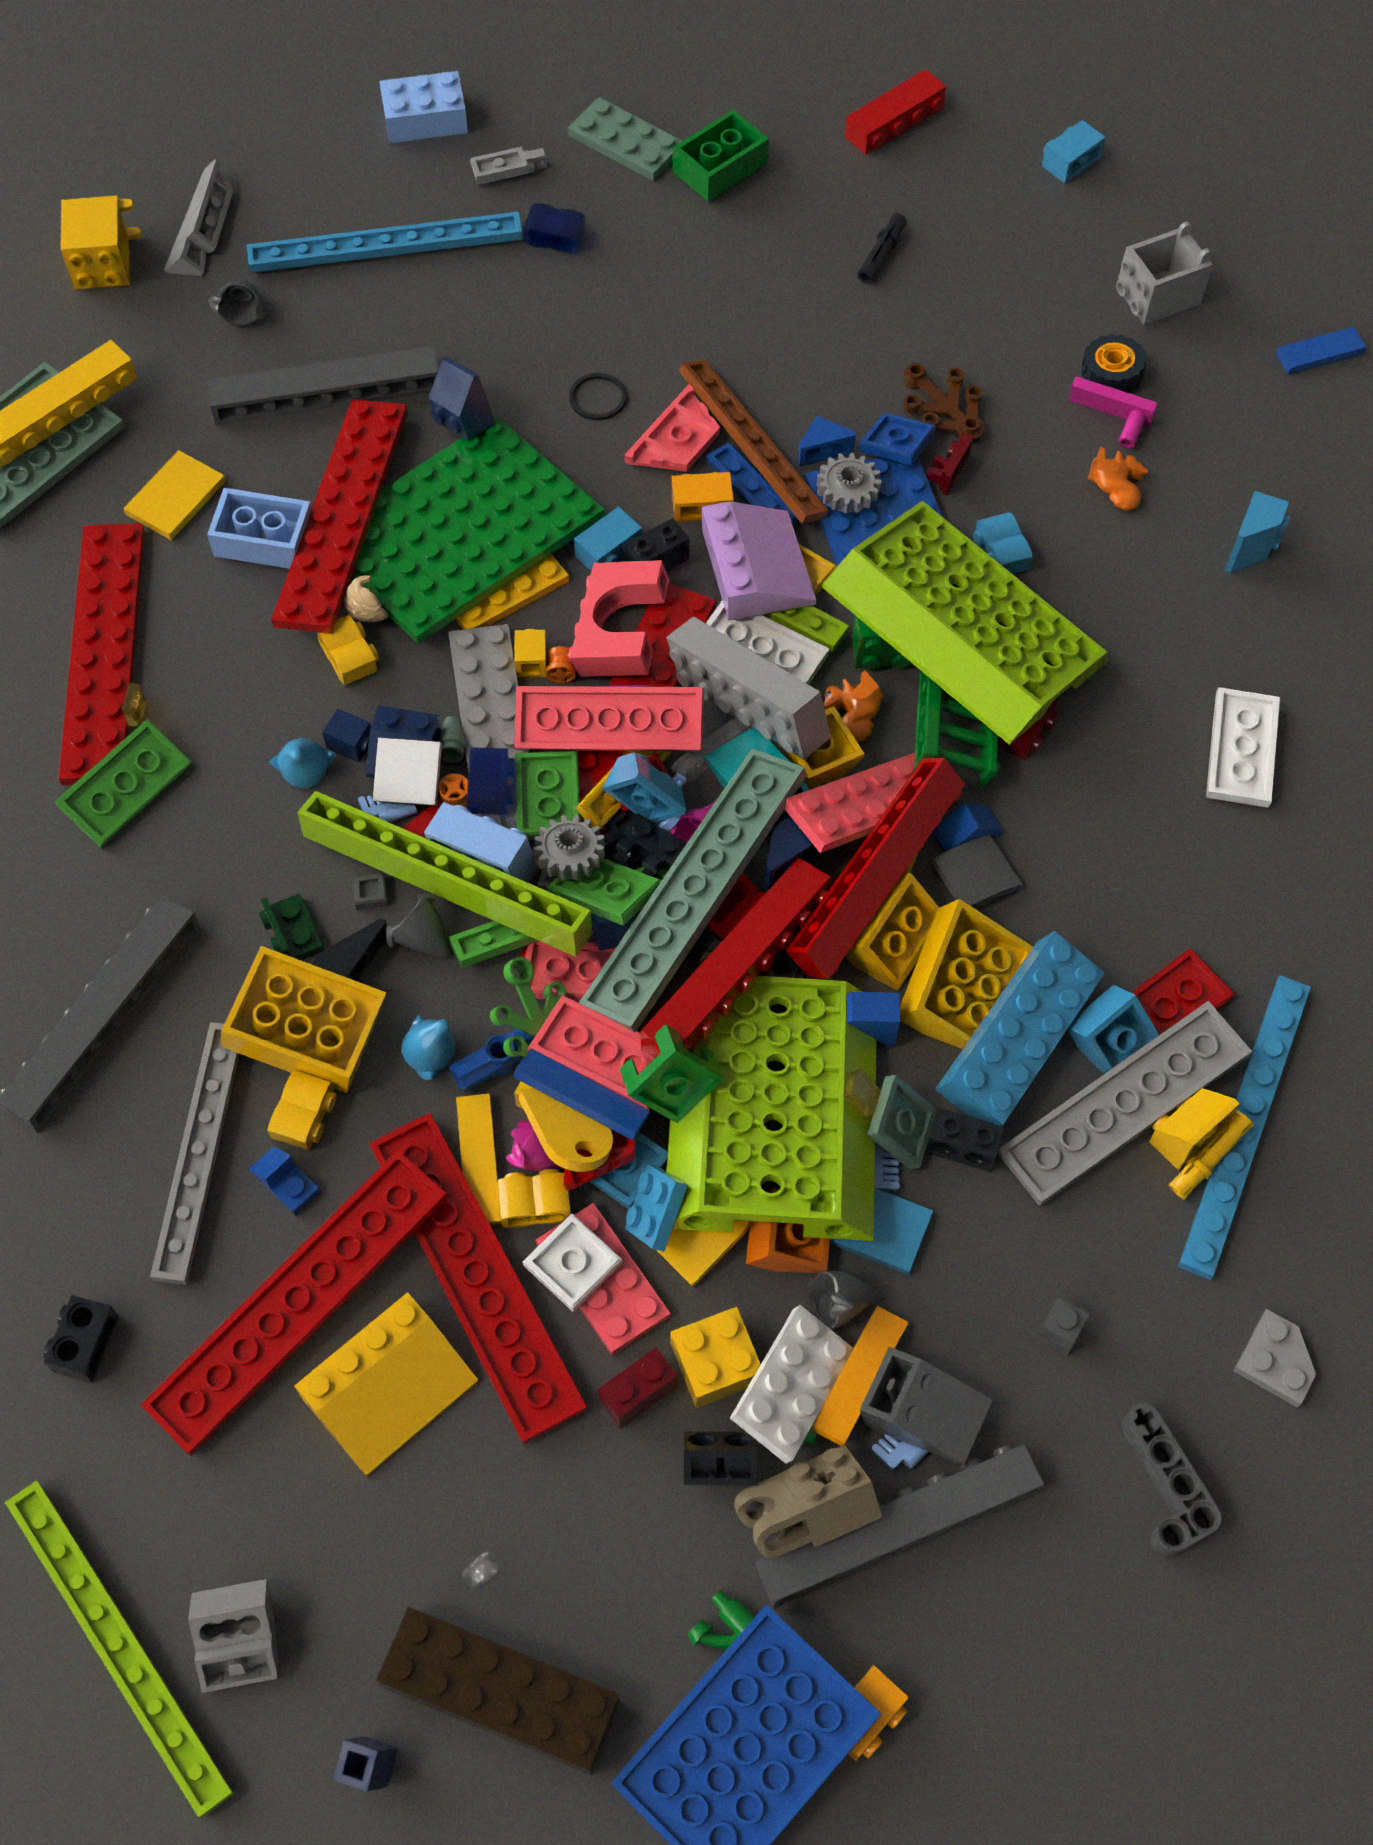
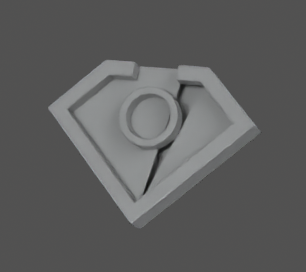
[1233,1308,1316,1408]

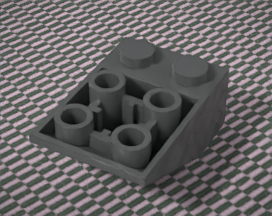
[859,1347,993,1466]

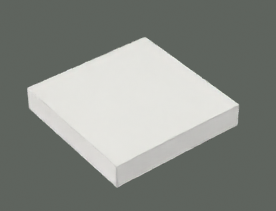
[373,738,442,806]
[523,1214,622,1312]

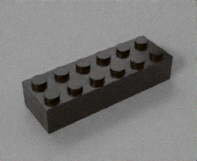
[376,1607,620,1775]

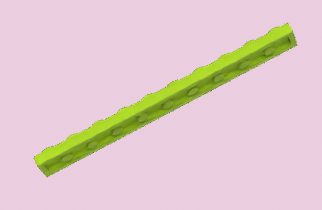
[5,1480,234,1819]

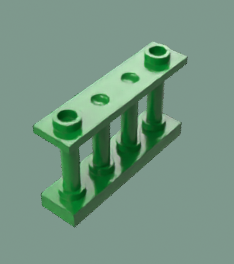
[914,670,1000,789]

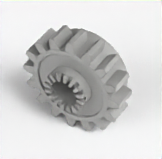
[816,453,882,513]
[534,815,605,881]

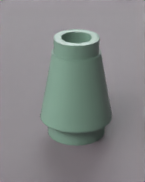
[438,716,467,763]

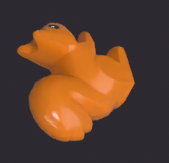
[1088,447,1148,511]
[823,671,884,742]

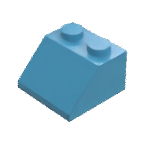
[1225,491,1291,573]
[602,752,686,823]
[1067,985,1159,1075]

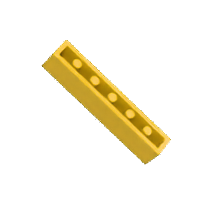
[0,340,138,468]

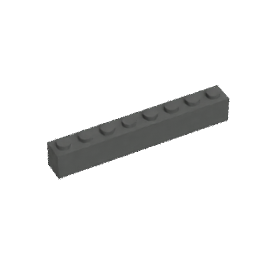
[207,346,438,425]
[0,894,200,1133]
[755,1444,1044,1608]

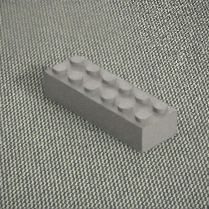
[667,616,831,759]

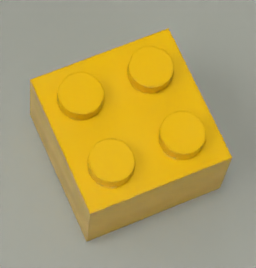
[670,1307,761,1409]

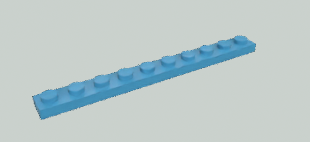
[246,212,523,273]
[1177,975,1311,1280]

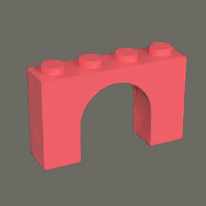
[569,560,669,677]

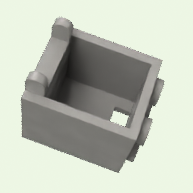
[1116,221,1213,325]

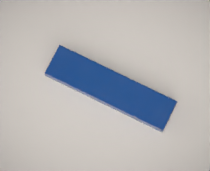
[706,442,800,527]
[513,1048,650,1140]

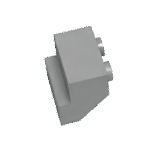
[188,1579,279,1693]

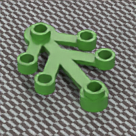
[490,957,566,1057]

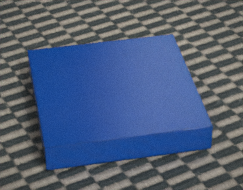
[859,413,936,465]

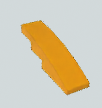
[811,1306,909,1446]

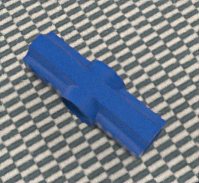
[449,1029,534,1093]

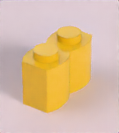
[317,615,379,686]
[267,1070,337,1151]
[498,1169,571,1228]

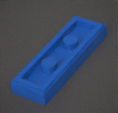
[1276,327,1366,374]

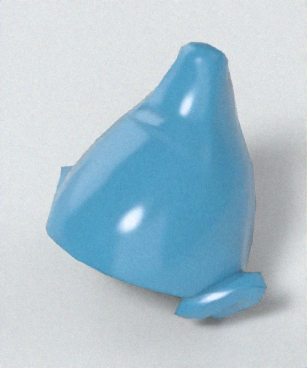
[269,737,336,789]
[401,1015,456,1080]

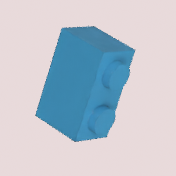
[1042,120,1106,183]
[574,506,642,571]

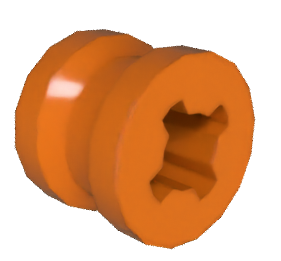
[546,646,576,684]
[438,774,472,808]

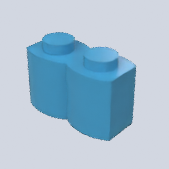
[973,512,1033,574]

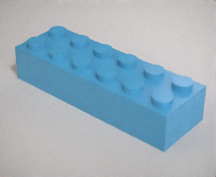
[935,931,1105,1126]

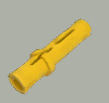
[1168,1110,1254,1200]

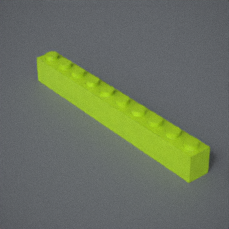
[297,791,593,957]

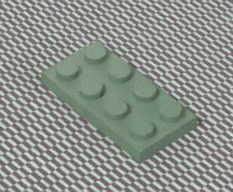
[567,97,682,181]

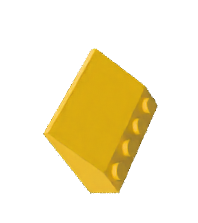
[900,899,1033,1049]
[221,946,386,1093]
[294,1292,479,1477]

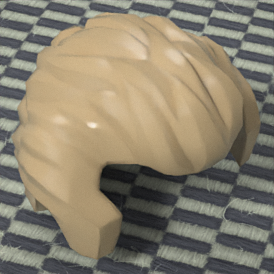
[344,576,389,623]

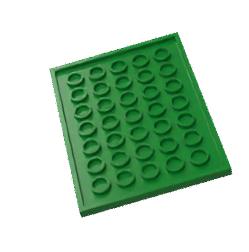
[351,416,605,644]

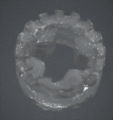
[462,1552,499,1590]

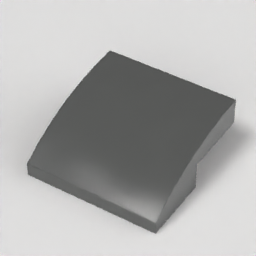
[931,835,1023,909]

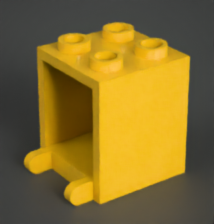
[61,195,142,290]

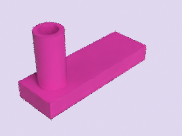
[1069,376,1157,449]

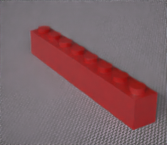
[786,758,965,979]
[641,857,831,1059]

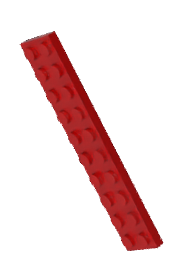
[271,399,408,634]
[58,523,145,785]
[578,584,716,835]
[369,1112,587,1445]
[140,1149,448,1456]

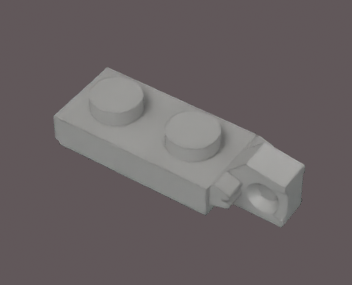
[470,147,547,185]

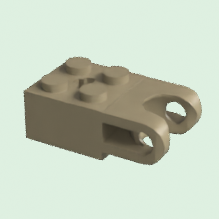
[734,1445,882,1558]

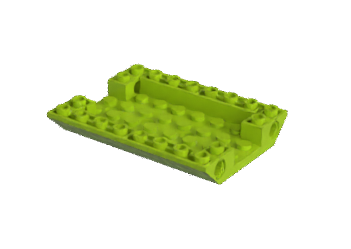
[822,501,1110,745]
[666,976,876,1241]

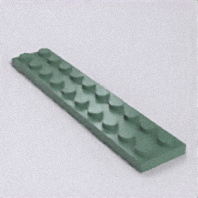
[579,748,808,1033]

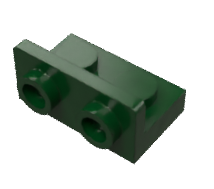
[259,893,324,960]

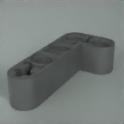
[1122,1403,1222,1558]

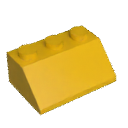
[845,873,939,990]

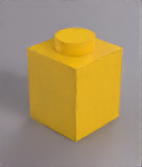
[514,628,547,678]

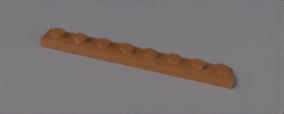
[679,359,828,524]

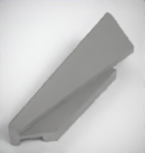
[164,158,234,276]

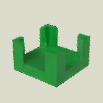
[620,1024,724,1123]

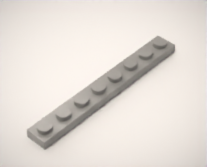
[150,1022,240,1285]

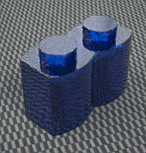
[523,203,585,254]
[467,747,515,815]

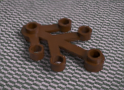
[903,363,985,443]

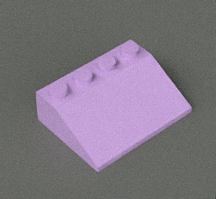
[702,501,816,621]

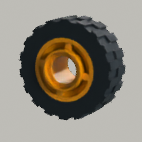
[1081,334,1147,393]

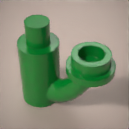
[687,1590,756,1650]

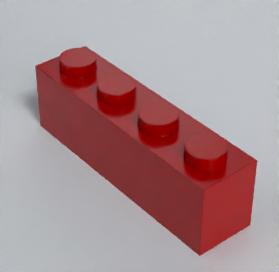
[845,69,947,155]

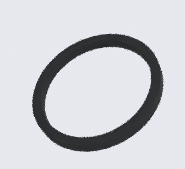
[569,373,626,420]

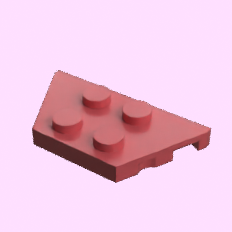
[624,384,720,472]

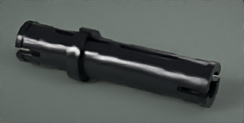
[857,213,907,284]

